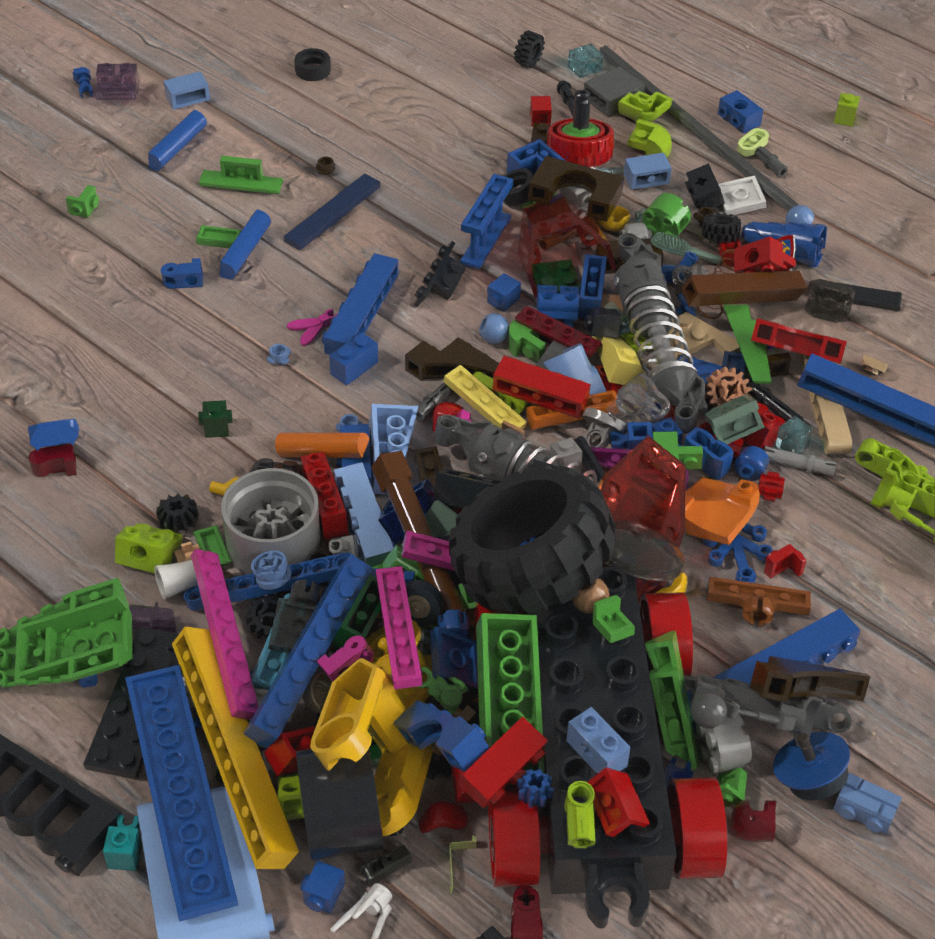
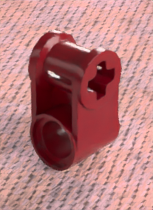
[511,886,543,939]

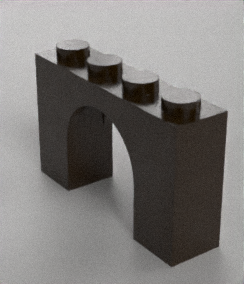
[528,156,625,222]

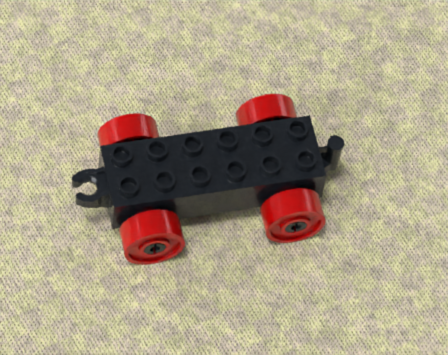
[475,566,727,929]

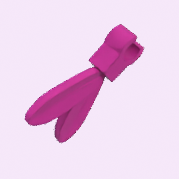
[287,309,337,346]

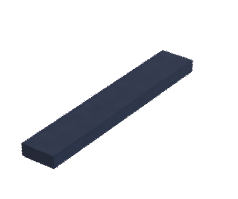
[284,173,381,250]

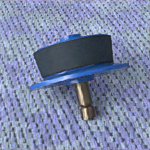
[773,732,850,801]

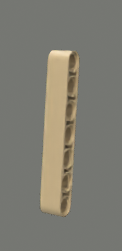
[798,334,852,454]

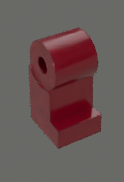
[28,444,77,477]

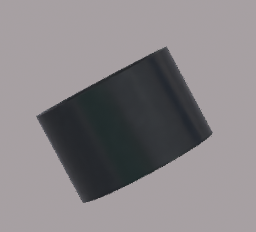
[296,748,384,861]

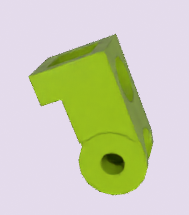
[278,772,304,820]

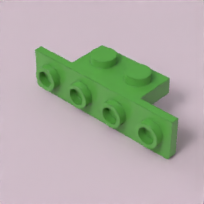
[199,156,283,194]

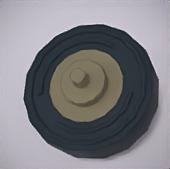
[406,580,444,627]

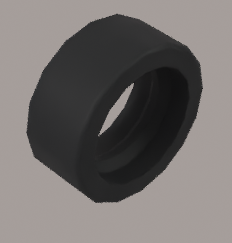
[294,48,331,81]
[503,168,533,206]

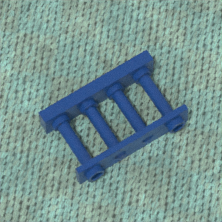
[460,174,513,269]

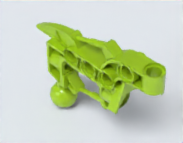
[855,438,935,542]

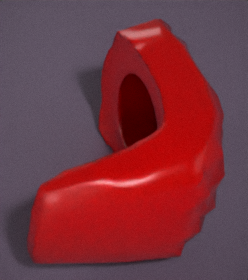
[432,402,464,432]
[418,801,467,833]

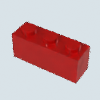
[458,716,548,809]

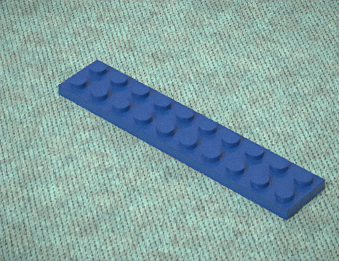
[125,665,238,922]

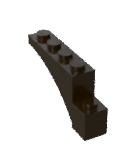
[405,337,499,381]
[749,656,870,702]

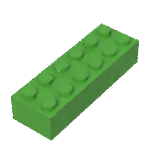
[476,613,545,785]

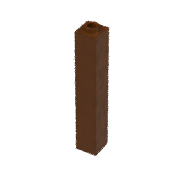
[681,270,808,307]

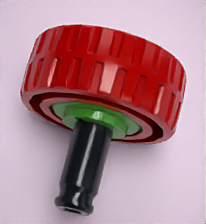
[547,90,614,167]

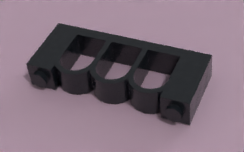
[0,734,121,876]

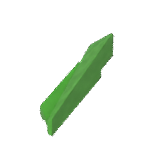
[723,305,772,384]

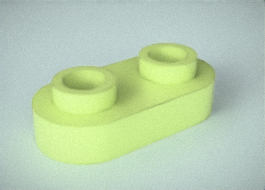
[737,128,769,157]

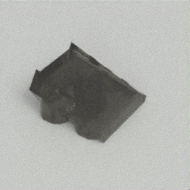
[805,279,855,323]

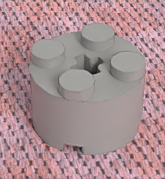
[695,714,752,774]

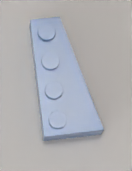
[369,404,418,494]
[334,462,396,567]

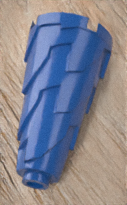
[741,221,827,267]

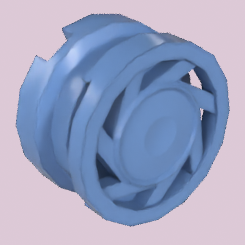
[251,550,291,590]

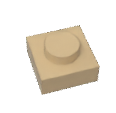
[861,355,888,375]

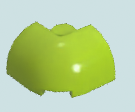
[618,91,673,122]
[627,119,672,158]

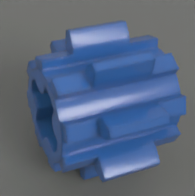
[517,769,554,808]

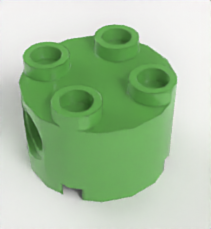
[642,193,691,238]

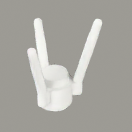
[330,883,392,939]

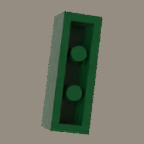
[330,575,381,650]

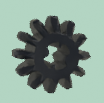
[156,493,199,533]

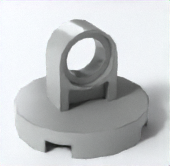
[582,407,627,448]

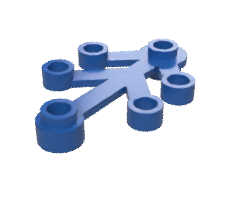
[703,523,773,583]

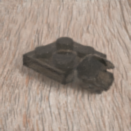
[268,580,322,653]

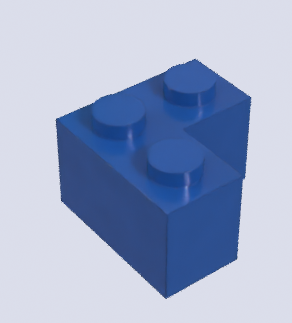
[507,139,565,176]

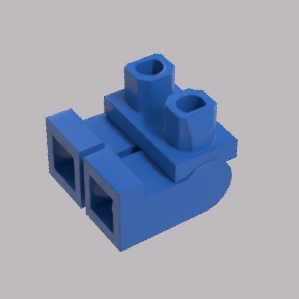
[536,285,579,328]

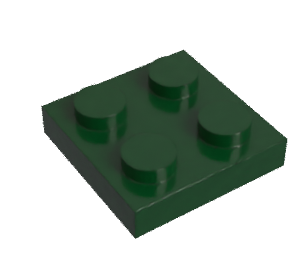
[529,259,581,294]

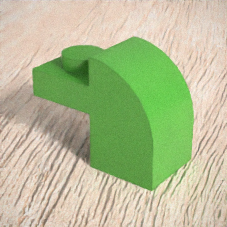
[508,320,545,363]
[653,432,703,472]

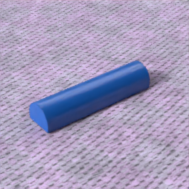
[148,110,207,171]
[220,209,271,280]

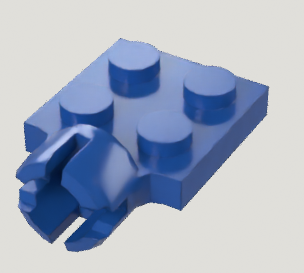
[430,609,478,693]

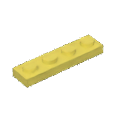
[443,365,527,429]

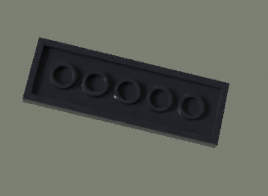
[83,627,181,779]

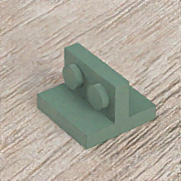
[703,394,764,444]

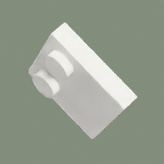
[718,176,766,215]

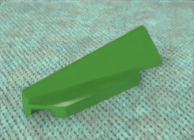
[645,631,699,770]

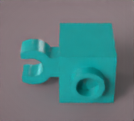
[103,814,142,871]

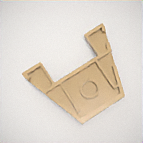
[668,312,741,360]

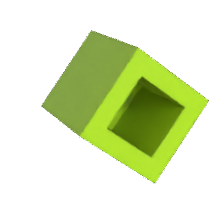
[834,93,860,127]

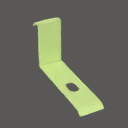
[449,835,477,894]

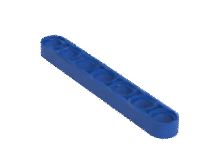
[183,552,353,611]

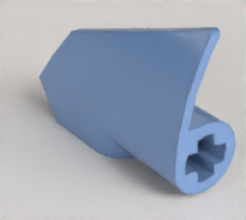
[543,343,607,395]

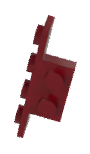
[515,306,602,358]

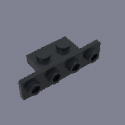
[413,241,466,307]

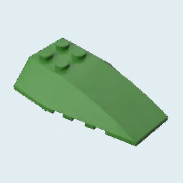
[0,578,132,688]

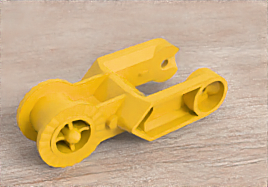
[310,620,432,836]

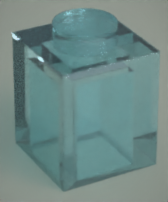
[775,416,813,454]

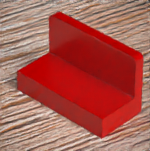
[587,767,650,837]

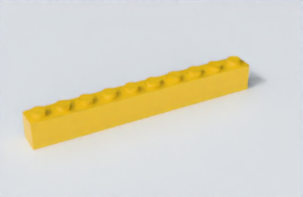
[172,627,299,869]

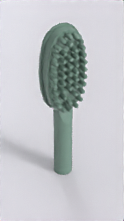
[651,232,722,265]

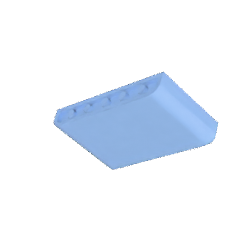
[137,786,275,939]

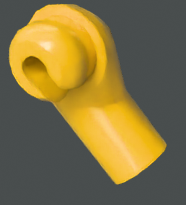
[209,477,240,496]

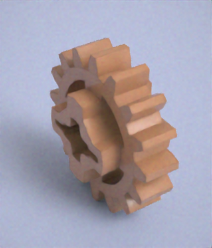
[705,367,752,408]

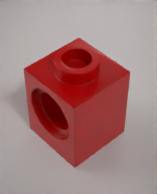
[530,96,552,126]

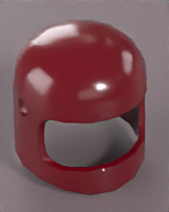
[731,800,776,842]

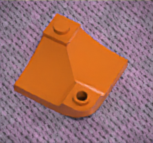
[660,477,760,545]

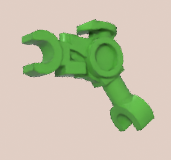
[417,667,468,715]

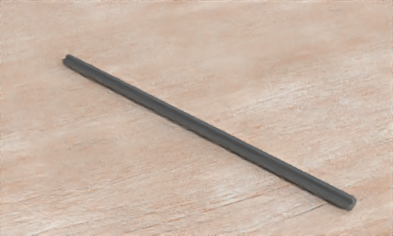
[599,45,799,211]

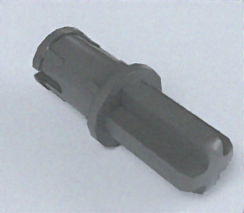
[755,146,788,178]

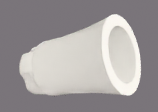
[154,560,198,600]

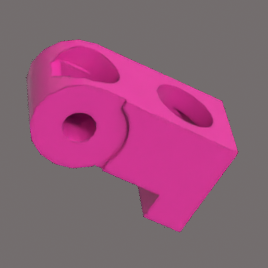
[317,635,374,681]

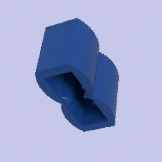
[684,427,734,480]

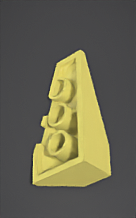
[592,336,649,390]

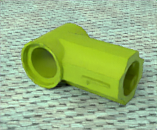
[564,781,595,848]

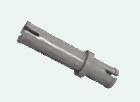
[764,446,836,477]

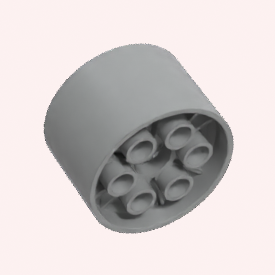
[221,468,321,578]

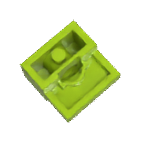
[115,523,183,573]

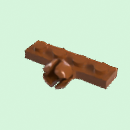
[707,576,811,627]

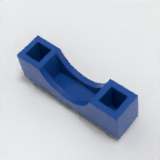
[393,700,490,772]

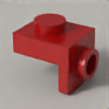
[764,544,806,578]

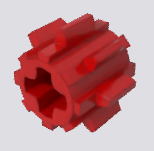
[758,471,785,502]

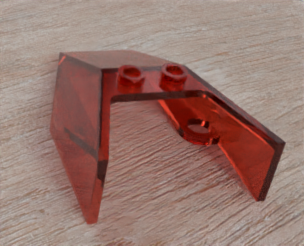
[518,193,616,298]
[597,436,686,603]

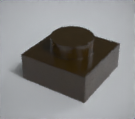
[767,352,792,377]

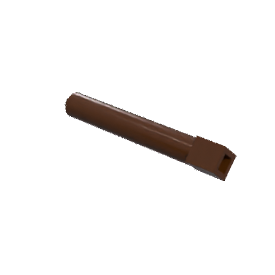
[371,451,467,623]

